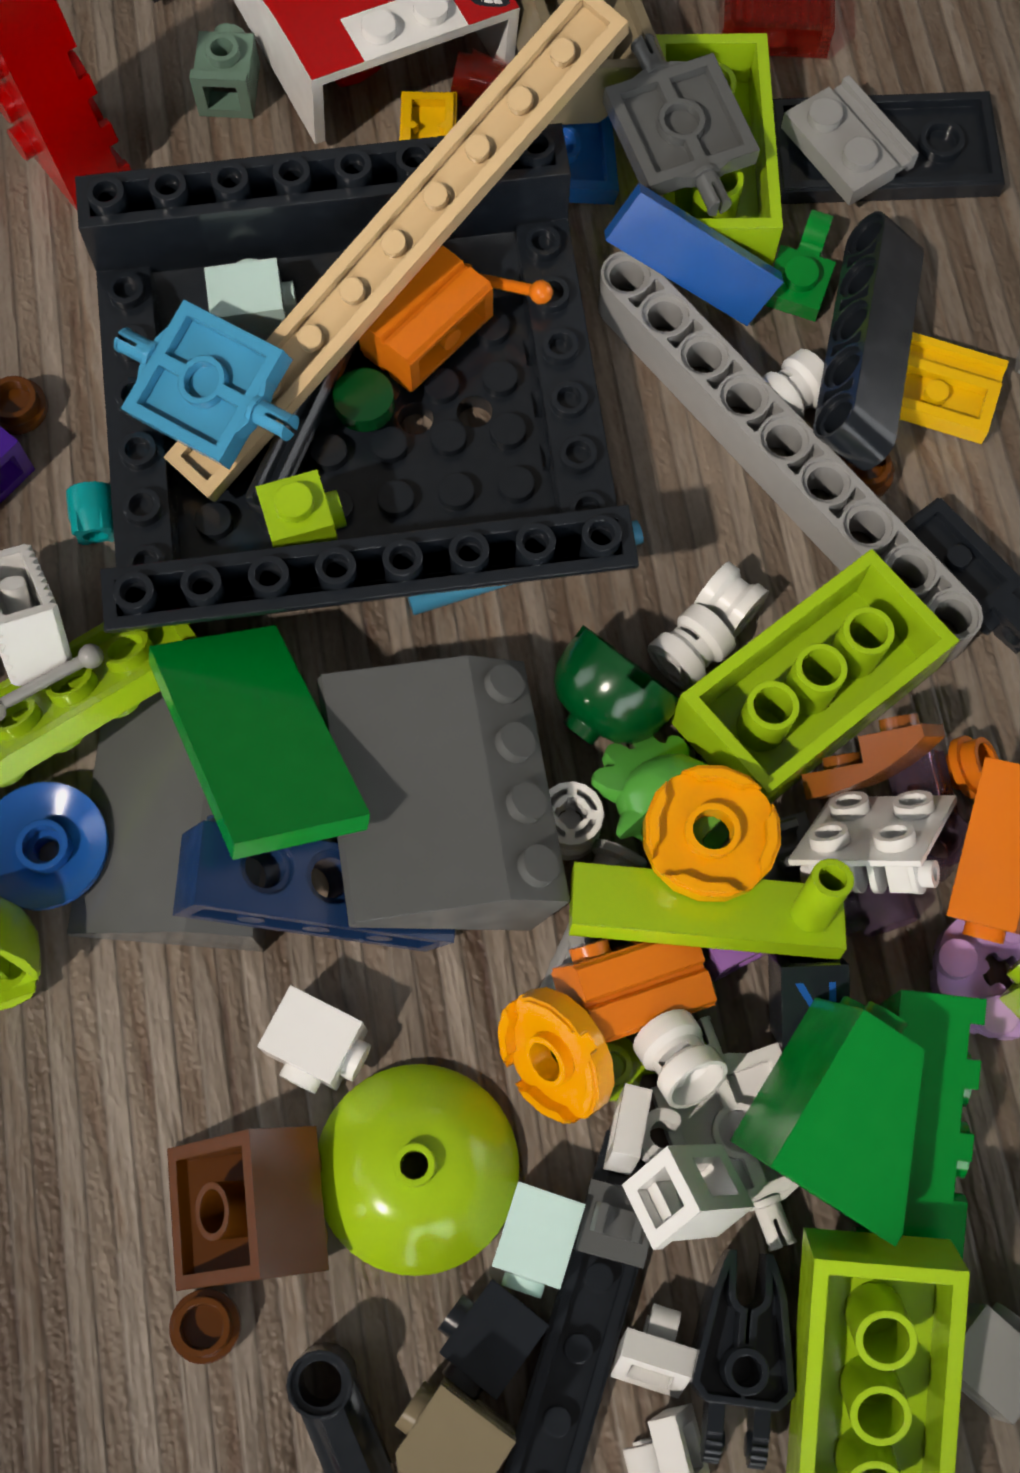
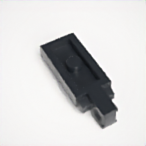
[904,498,1020,654]

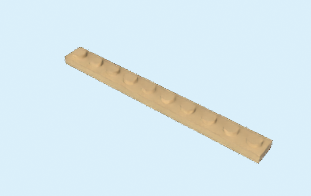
[163,0,629,502]

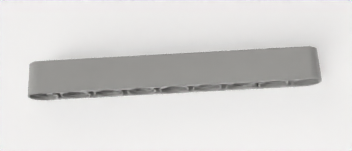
[597,251,983,663]

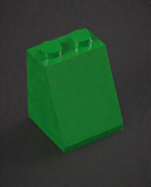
[730,996,925,1247]

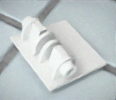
[788,790,957,894]

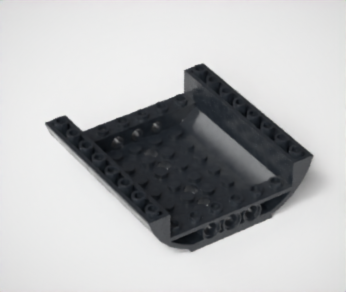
[75,123,639,634]

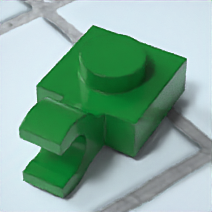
[764,209,836,322]

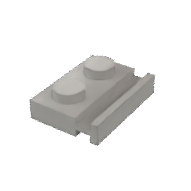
[781,75,919,206]

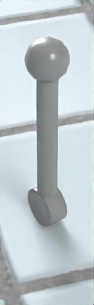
[0,643,104,721]

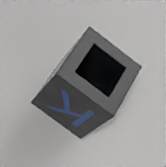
[768,954,850,1048]

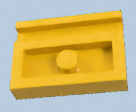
[900,332,1009,444]

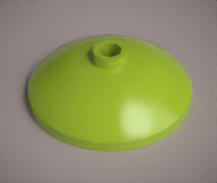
[318,1064,519,1276]

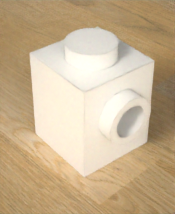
[257,985,371,1094]

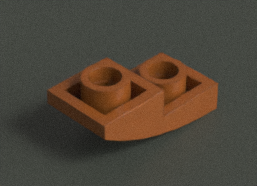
[801,713,945,800]

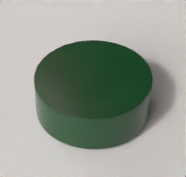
[333,368,395,432]

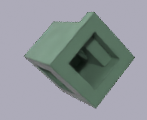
[189,23,260,119]

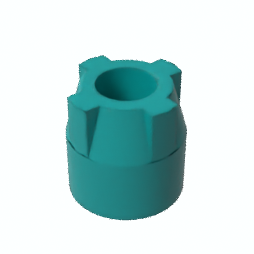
[66,481,114,545]

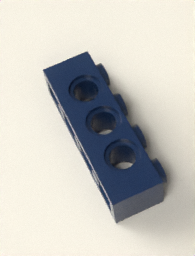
[173,815,455,952]

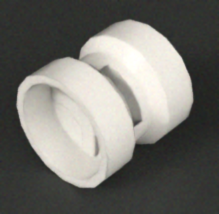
[762,348,824,419]
[647,603,736,691]
[549,781,604,861]
[633,1009,728,1109]

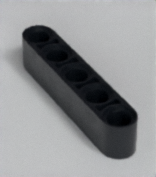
[813,211,924,471]

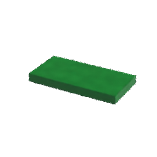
[149,625,370,860]

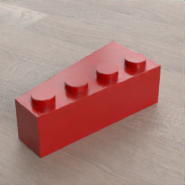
[0,0,131,210]

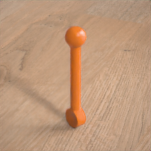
[464,263,553,305]

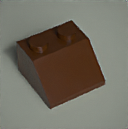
[167,1126,329,1291]

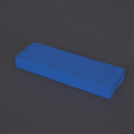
[604,183,784,326]

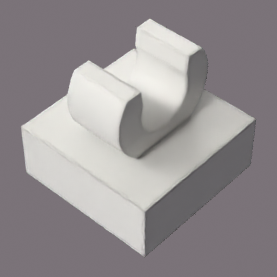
[603,1083,681,1176]
[610,1303,697,1398]
[623,1403,710,1473]

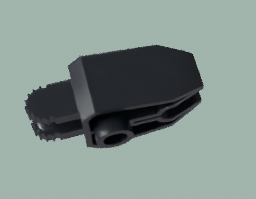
[688,1249,795,1470]

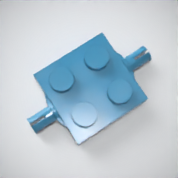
[114,300,299,470]

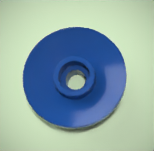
[0,782,109,910]

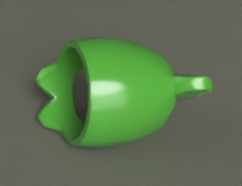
[591,735,730,849]

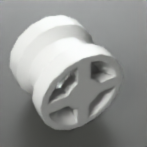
[694,561,769,638]

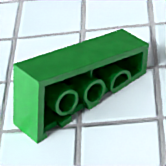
[851,989,987,1259]

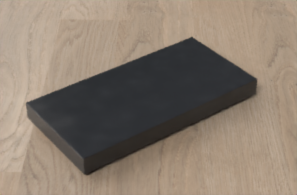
[773,91,1005,204]

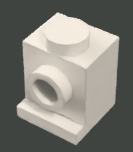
[622,1143,755,1250]

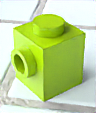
[255,469,347,548]

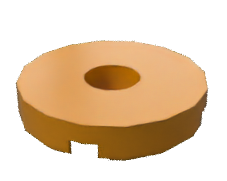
[643,765,781,902]
[498,987,615,1124]

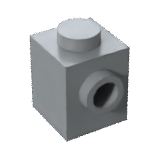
[961,1302,1020,1425]

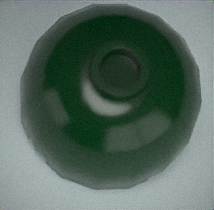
[554,625,679,745]

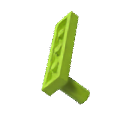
[568,859,854,960]

